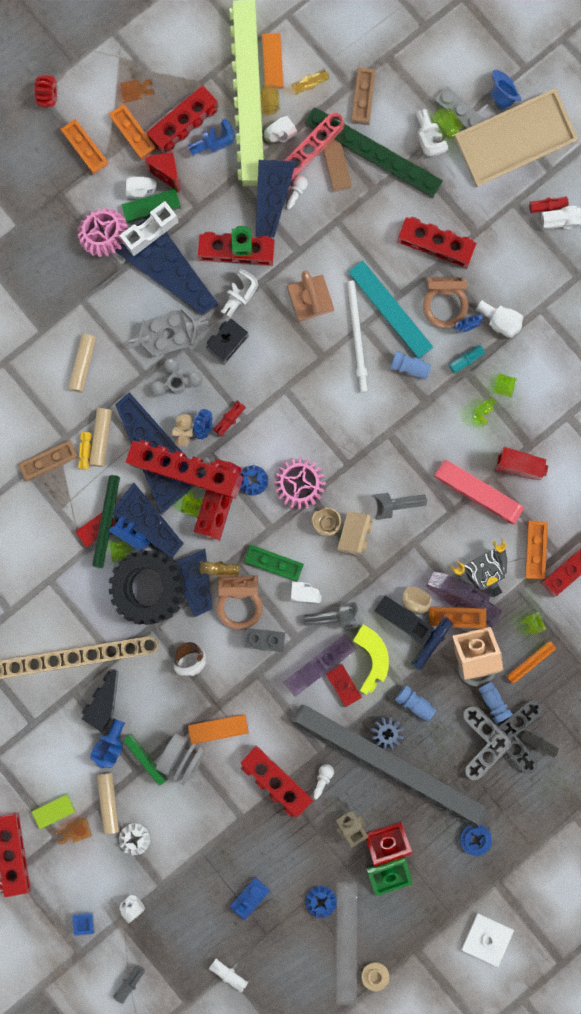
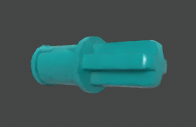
[449,345,485,374]

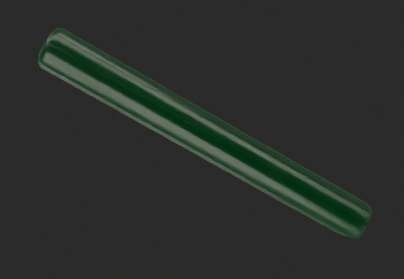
[92,475,120,568]

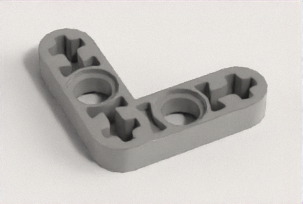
[464,706,511,780]

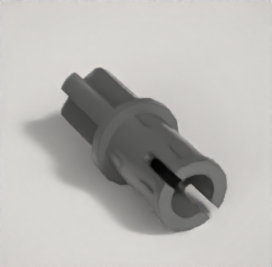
[113,965,145,1004]

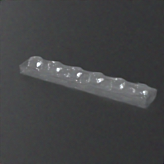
[336,882,357,1005]

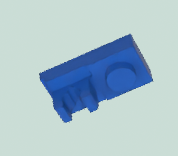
[109,517,150,551]
[230,877,270,920]

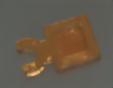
[120,79,154,103]
[55,817,93,845]

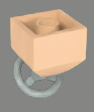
[453,627,503,687]

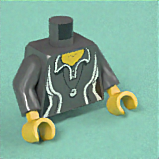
[450,538,508,598]

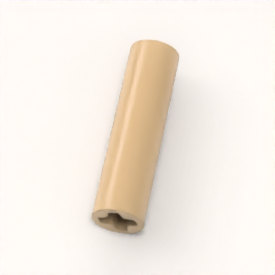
[68,334,96,393]
[89,408,112,467]
[97,773,119,834]

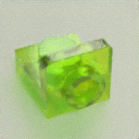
[431,108,464,138]
[472,397,497,427]

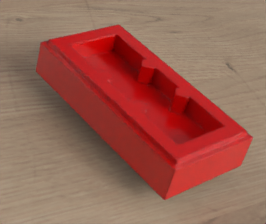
[75,513,117,547]
[326,664,362,707]

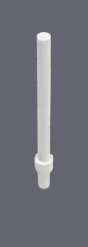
[347,280,368,392]

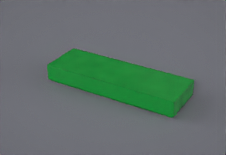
[122,189,181,224]
[244,544,304,582]
[124,734,168,786]

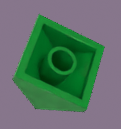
[366,857,413,897]

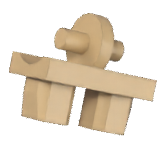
[172,414,194,446]

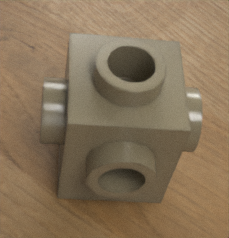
[336,810,368,847]

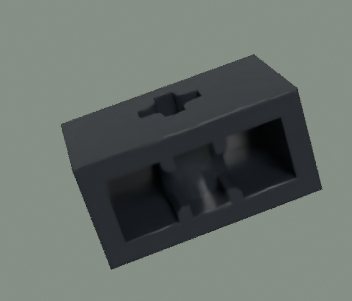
[206,318,249,365]

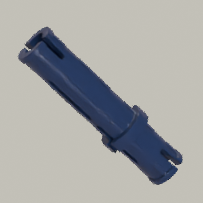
[411,616,454,670]

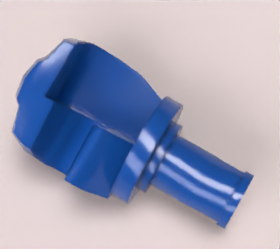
[188,118,235,156]
[90,718,125,768]

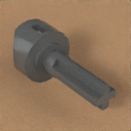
[372,492,428,520]
[303,602,358,629]

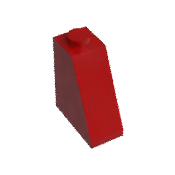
[495,447,548,480]

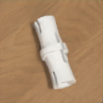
[209,959,248,993]

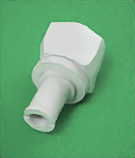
[416,109,448,157]
[220,269,259,318]
[476,300,524,338]

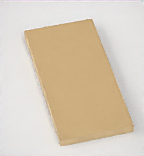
[454,88,578,187]

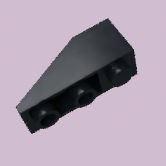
[374,595,434,645]
[81,669,119,732]

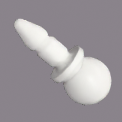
[287,176,308,210]
[314,764,334,799]

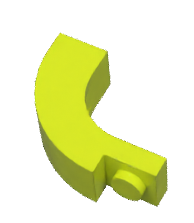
[352,625,389,695]

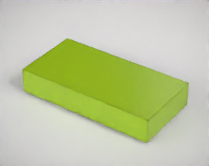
[32,794,76,829]

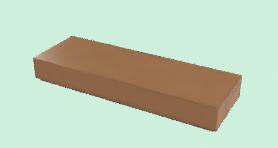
[351,67,376,125]
[321,136,352,192]
[18,440,78,482]

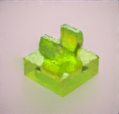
[493,373,517,397]
[180,493,203,518]
[110,541,131,562]
[520,612,546,635]

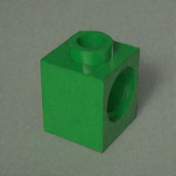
[232,226,252,256]

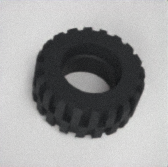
[108,550,187,625]

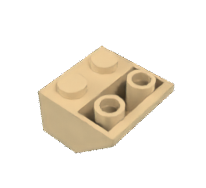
[337,511,373,556]

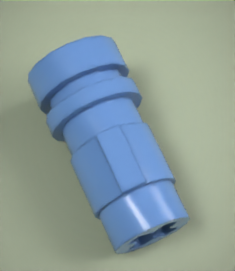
[390,351,431,379]
[479,682,513,724]
[395,685,436,722]

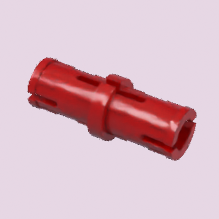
[529,196,569,214]
[213,400,246,437]

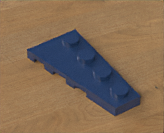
[256,159,297,237]
[113,483,184,558]

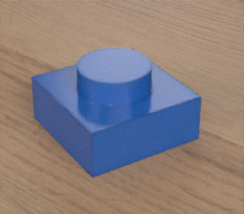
[73,913,95,936]

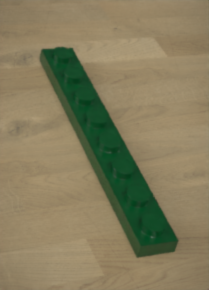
[305,107,443,198]

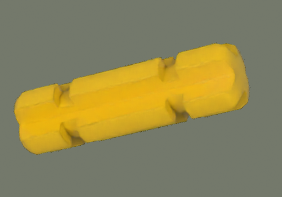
[78,432,92,469]

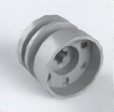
[156,733,205,786]

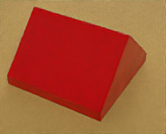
[145,152,181,193]
[366,822,413,866]

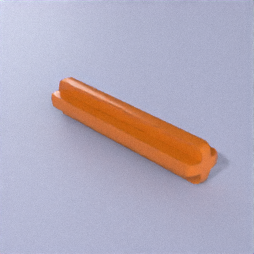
[507,641,556,684]

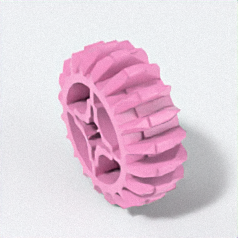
[78,207,128,258]
[274,457,326,509]

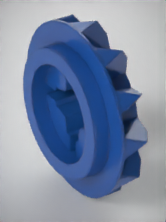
[454,315,484,333]
[193,409,213,440]
[240,465,268,496]
[460,825,492,856]
[305,886,337,918]

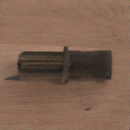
[520,729,559,758]

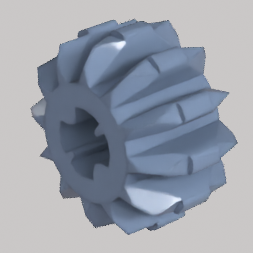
[371,717,404,750]

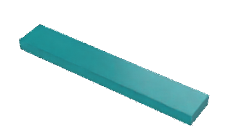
[348,261,434,359]

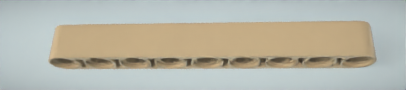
[0,636,159,679]

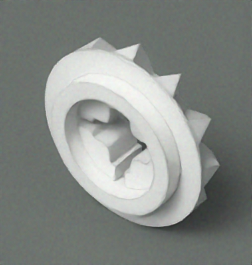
[119,823,150,855]

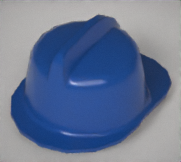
[491,70,522,110]

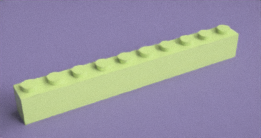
[230,0,264,186]

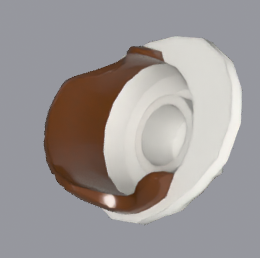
[174,642,206,676]

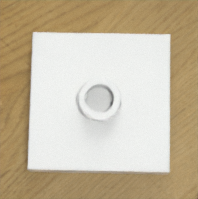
[461,913,514,967]

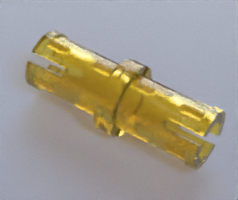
[291,68,329,95]
[199,561,240,577]

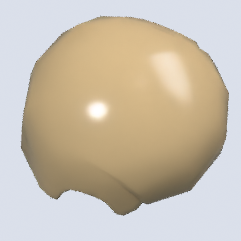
[311,507,342,536]
[402,587,432,615]

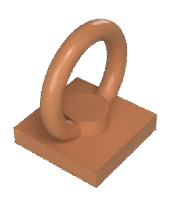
[287,270,334,322]
[423,277,468,328]
[216,576,263,630]

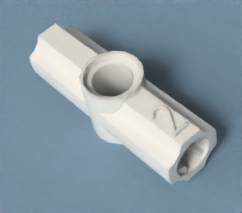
[541,206,581,229]

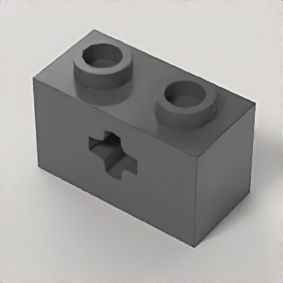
[244,628,285,652]

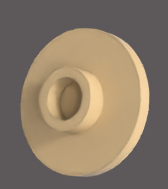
[362,962,389,991]

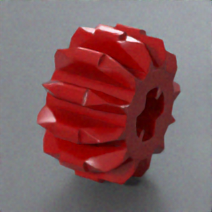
[34,75,58,108]

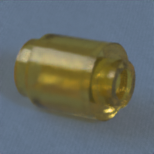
[261,85,280,115]

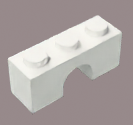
[120,201,178,256]

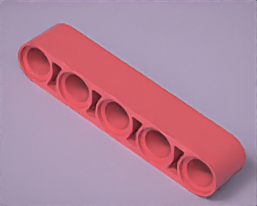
[284,112,344,184]
[434,460,524,525]

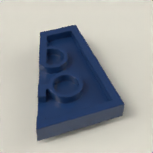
[175,549,213,617]

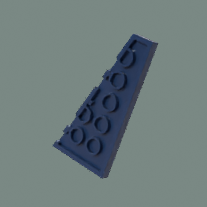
[115,217,218,316]
[115,392,204,515]

